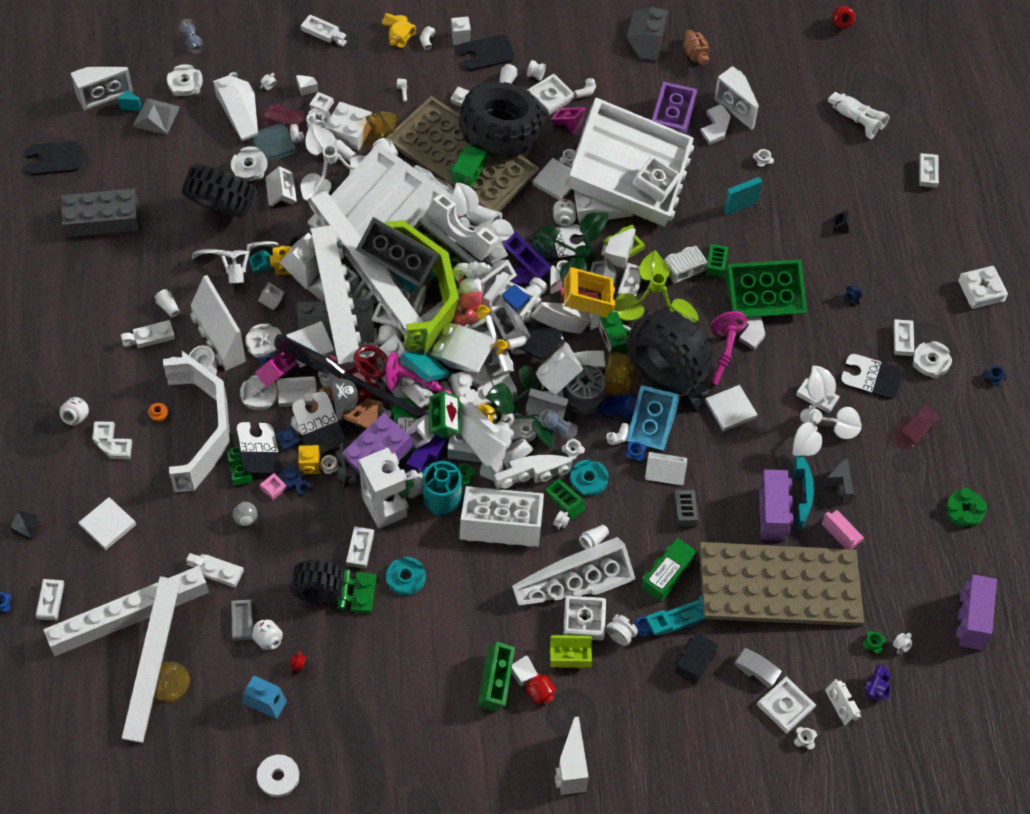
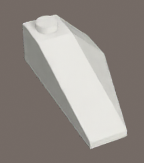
[213,75,258,141]

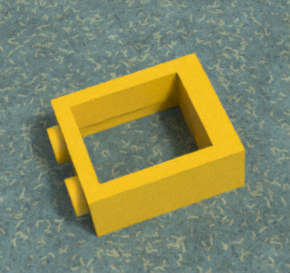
[564,267,615,317]

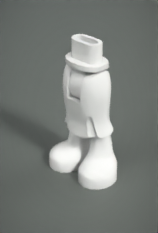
[828,92,889,139]

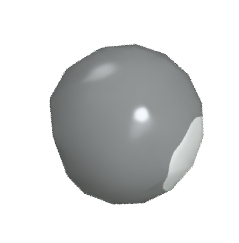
[233,501,257,526]

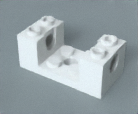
[359,448,409,529]

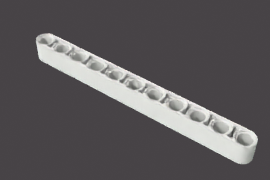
[308,190,423,335]

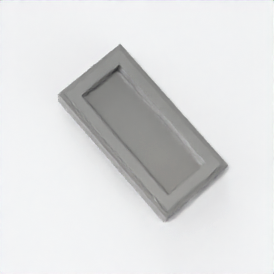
[231,599,253,641]

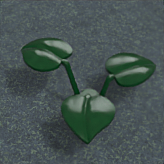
[533,212,609,291]
[485,365,555,450]

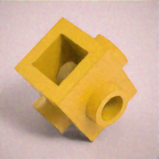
[270,246,291,275]

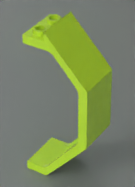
[385,220,458,355]

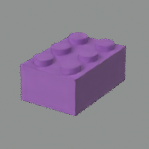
[652,82,697,134]
[342,413,414,474]
[759,470,793,541]
[956,575,997,651]

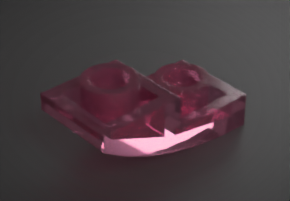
[264,104,306,124]
[901,405,941,445]

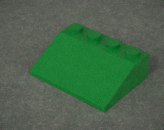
[725,259,807,319]

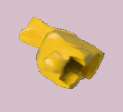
[382,13,416,48]

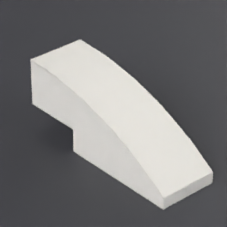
[531,302,591,333]

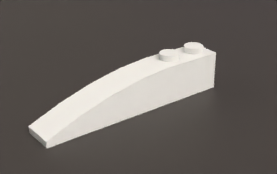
[512,537,636,605]

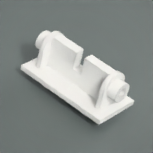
[398,376,434,409]
[825,679,861,726]

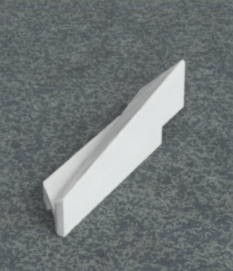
[459,396,507,467]

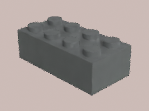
[61,188,139,237]

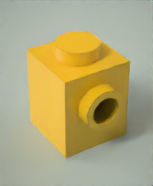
[299,445,320,474]

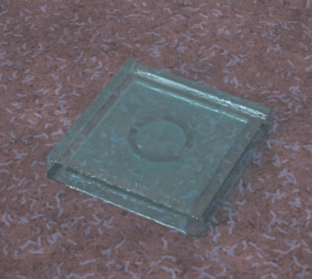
[252,123,296,161]

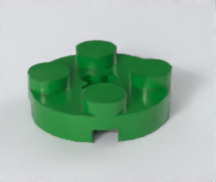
[946,488,987,528]

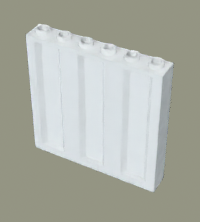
[564,98,694,227]
[307,143,452,276]

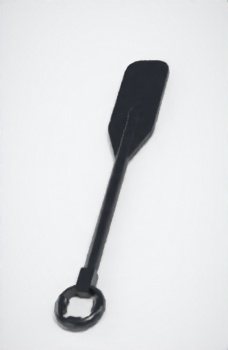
[274,334,429,419]

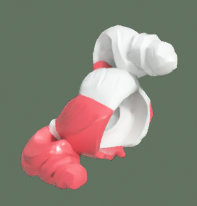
[452,261,491,326]

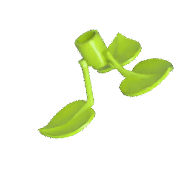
[611,250,699,323]

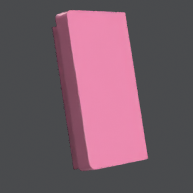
[822,510,864,550]

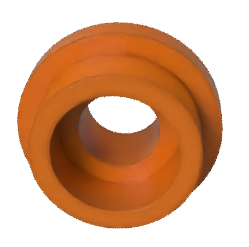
[148,403,168,422]

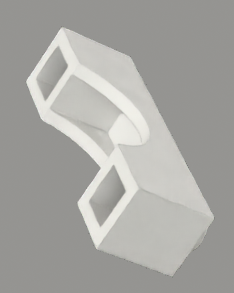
[424,193,499,261]

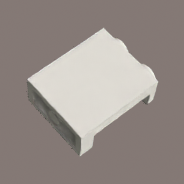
[483,272,543,324]

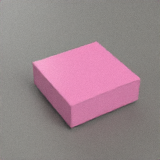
[259,473,288,500]

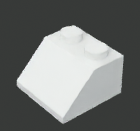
[280,233,319,289]

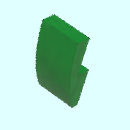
[226,447,253,486]

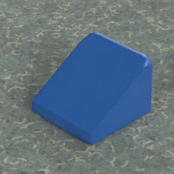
[502,285,530,310]

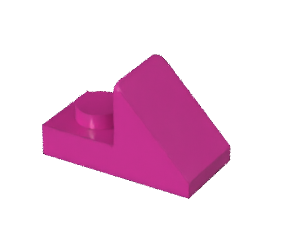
[550,107,586,135]

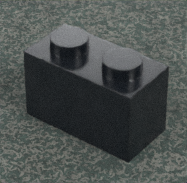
[675,633,719,685]

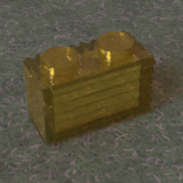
[605,351,634,395]

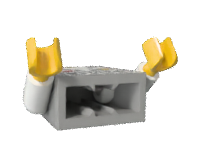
[475,302,530,355]

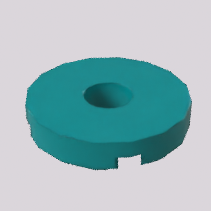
[570,460,609,497]
[386,557,426,596]

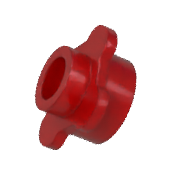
[289,650,306,673]

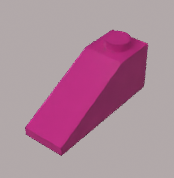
[255,352,298,387]

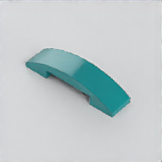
[793,455,814,530]
[646,596,706,635]

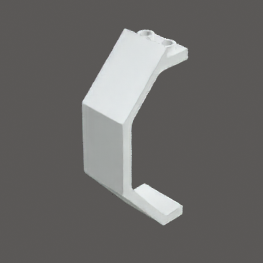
[163,351,231,493]

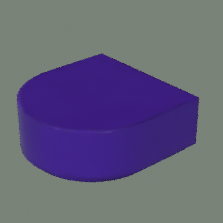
[512,268,531,286]

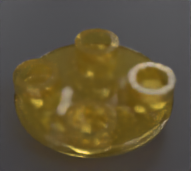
[154,661,190,702]

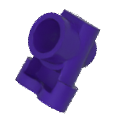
[865,665,891,701]

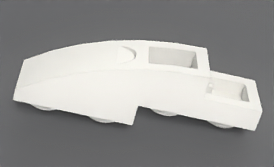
[494,455,572,489]

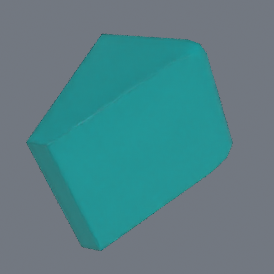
[118,91,142,111]
[248,249,275,274]

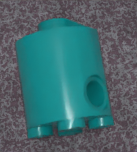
[422,461,462,516]

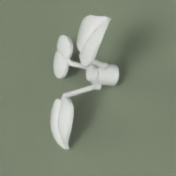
[301,123,366,201]
[449,182,514,248]
[192,241,279,283]
[793,366,862,456]

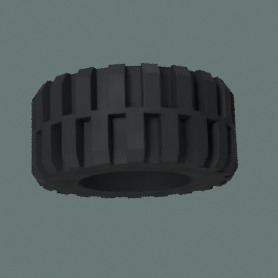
[181,164,256,218]

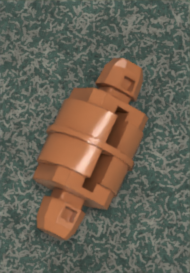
[683,30,710,65]

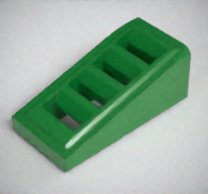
[705,244,729,278]
[544,479,586,520]

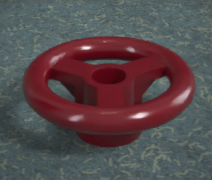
[353,345,388,379]

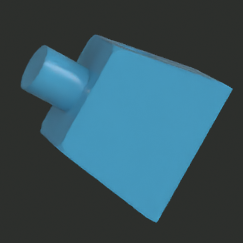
[242,676,287,719]

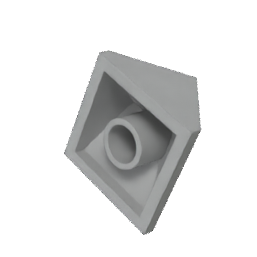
[133,98,179,135]

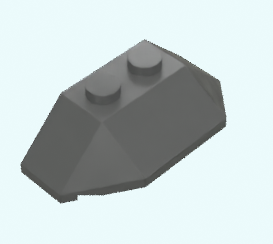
[626,7,669,63]

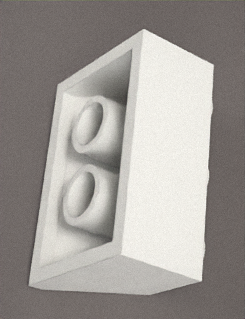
[469,316,514,378]

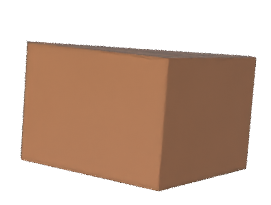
[342,398,383,429]

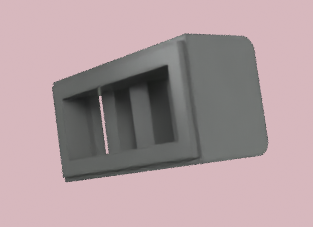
[675,490,698,527]

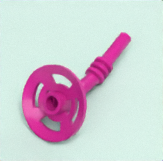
[710,311,747,386]
[386,352,455,395]

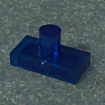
[600,393,638,420]

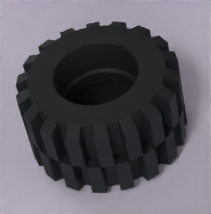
[291,560,344,604]

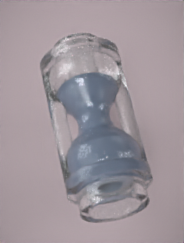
[178,19,204,54]
[538,408,577,441]

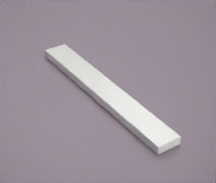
[122,576,180,743]

